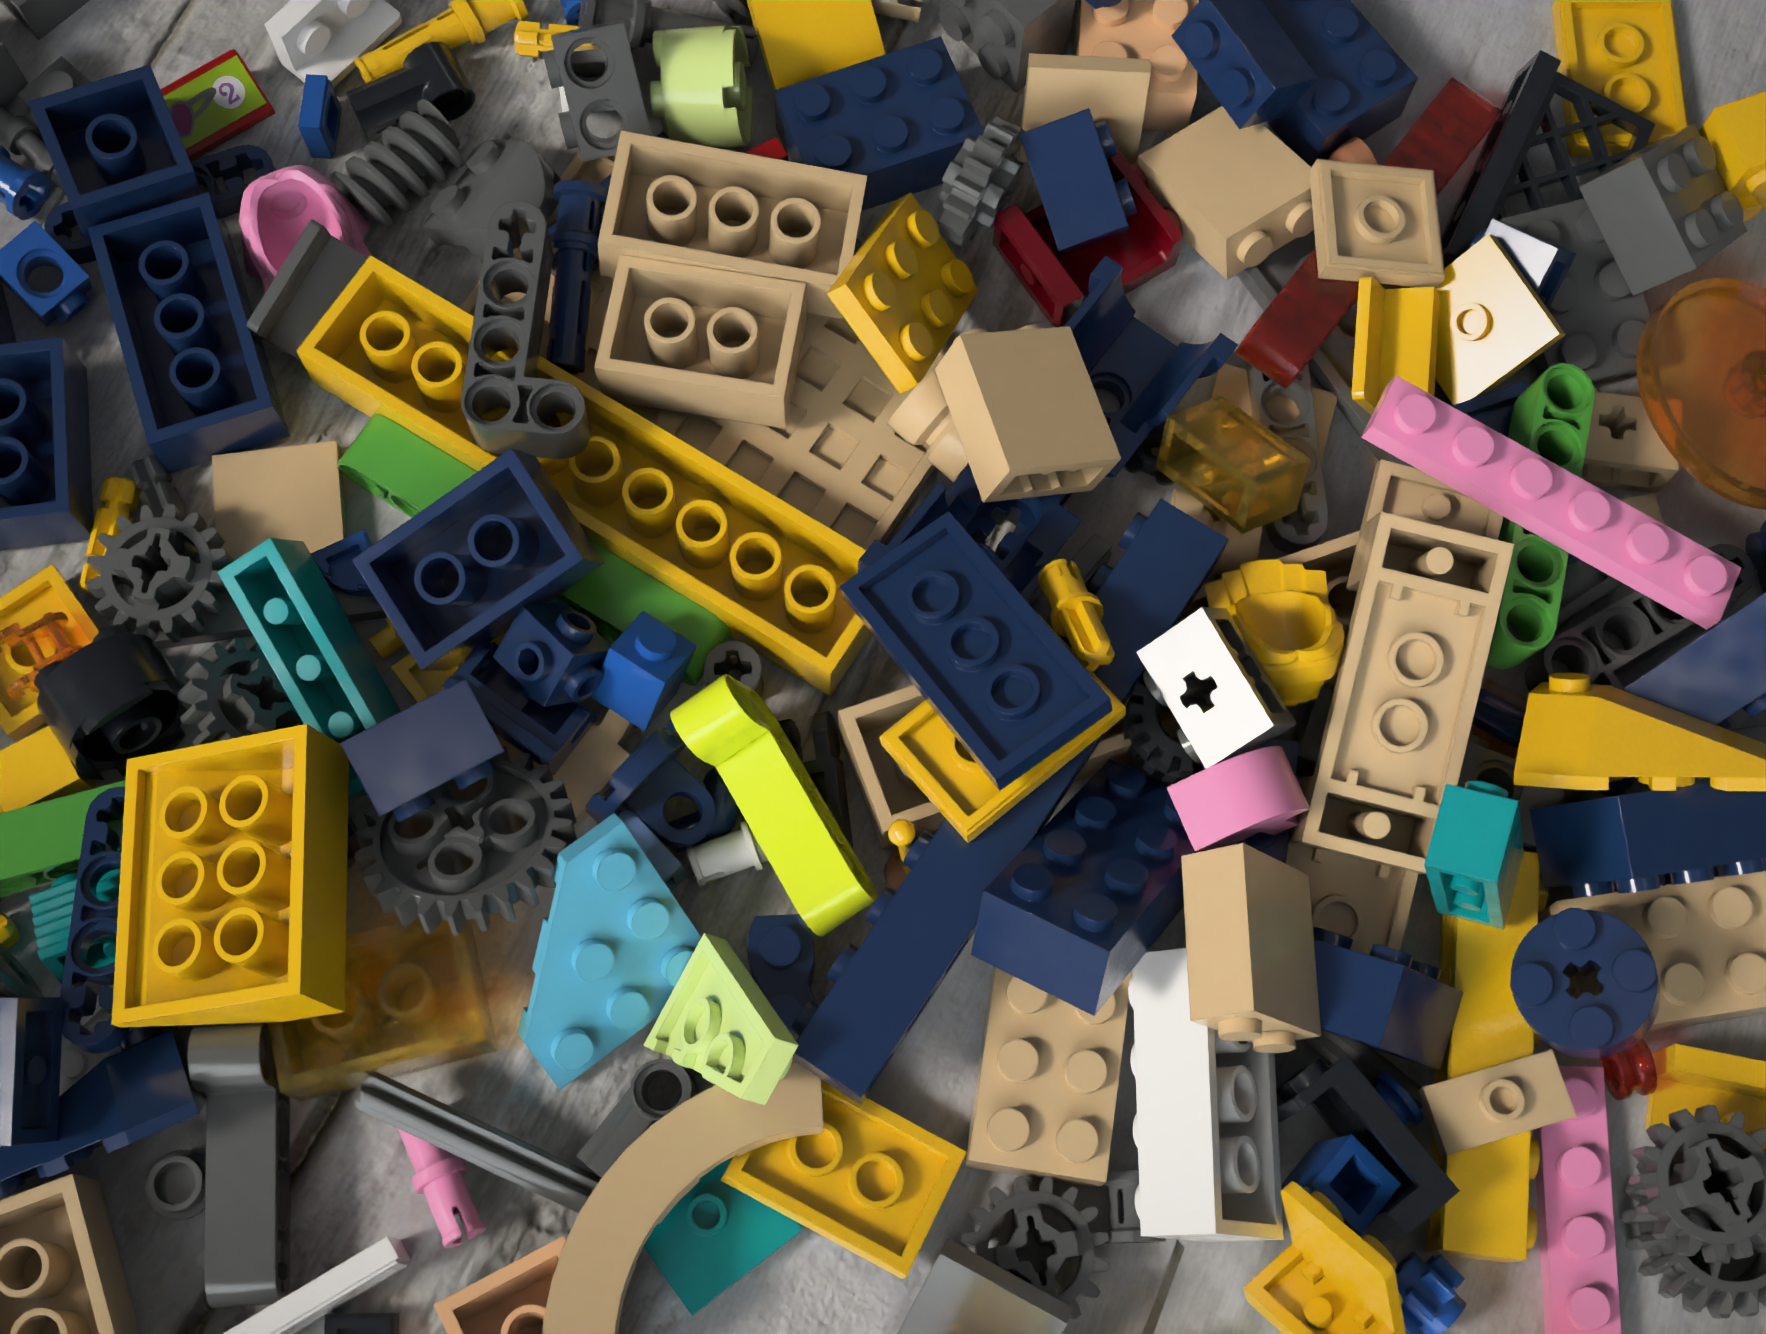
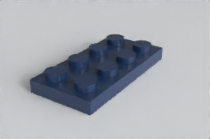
[839,511,1113,791]

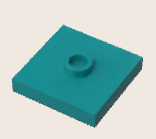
[643,1157,803,1316]

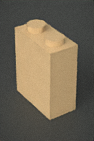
[1138,106,1314,280]
[935,324,1121,503]
[1181,843,1321,1053]

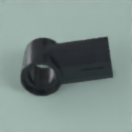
[346,42,475,142]

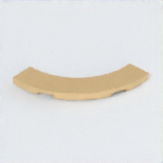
[542,1062,824,1334]

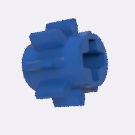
[1395,1252,1466,1334]

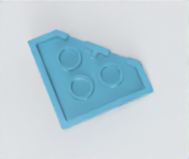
[518,813,701,1090]

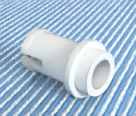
[686,821,769,887]

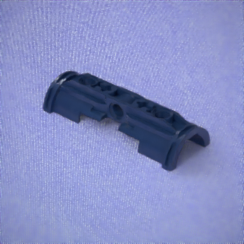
[858,255,1238,602]

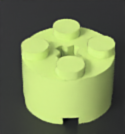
[650,25,753,149]

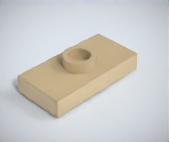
[1417,1050,1577,1157]

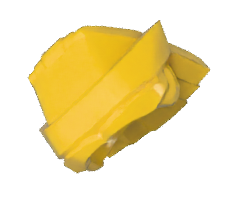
[1204,559,1346,707]

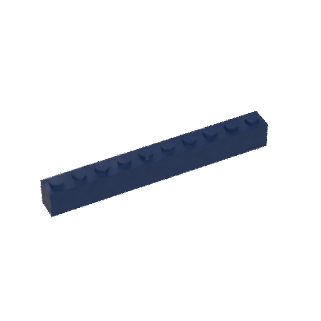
[789,499,1229,1105]

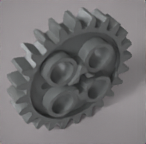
[355,746,577,936]

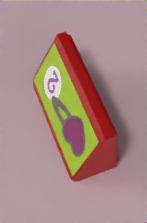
[160,49,275,162]

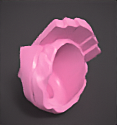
[239,165,372,293]

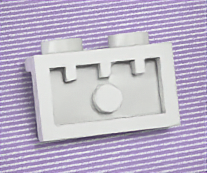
[264,0,402,88]

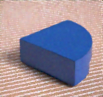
[311,529,373,596]

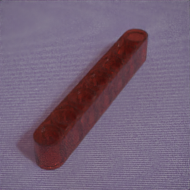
[1235,76,1502,390]

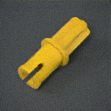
[1038,559,1115,671]

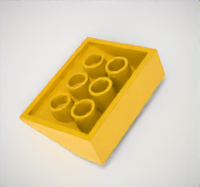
[111,724,349,1028]

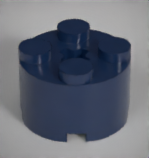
[1510,908,1660,1058]

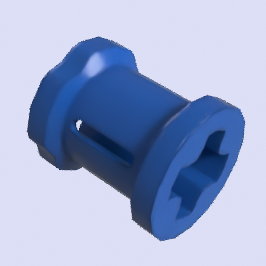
[0,146,51,221]

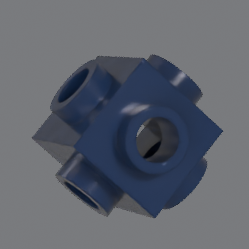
[493,601,610,707]

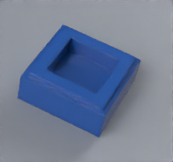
[298,74,342,159]

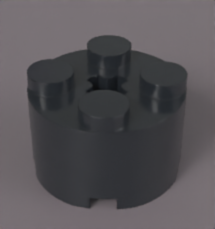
[34,624,192,780]

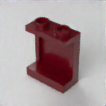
[992,148,1183,327]

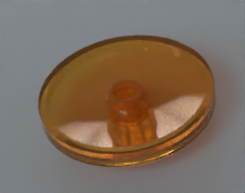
[1636,278,1766,510]

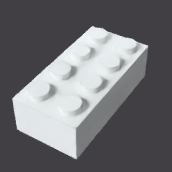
[1128,948,1284,1242]

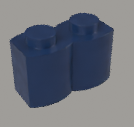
[747,914,816,1030]

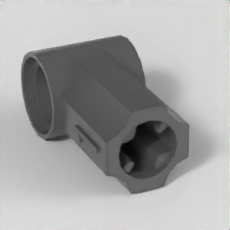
[577,1059,698,1178]

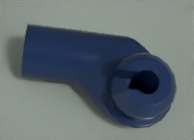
[667,767,740,853]

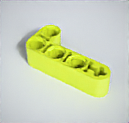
[670,674,878,937]

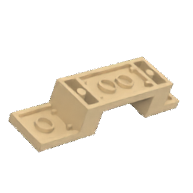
[1286,459,1514,955]

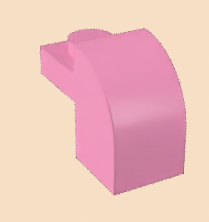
[1167,746,1310,852]

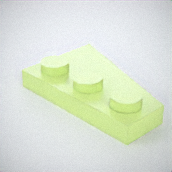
[643,933,799,1105]

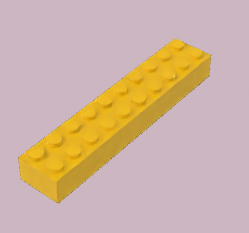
[296,255,872,696]

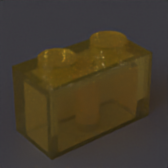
[1156,395,1311,534]

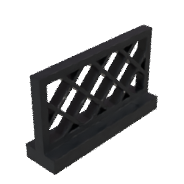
[1441,50,1655,268]

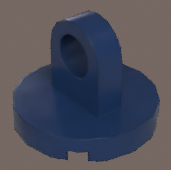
[585,719,716,848]

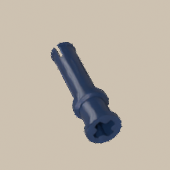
[546,180,608,374]

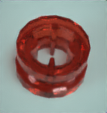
[1599,1038,1657,1101]

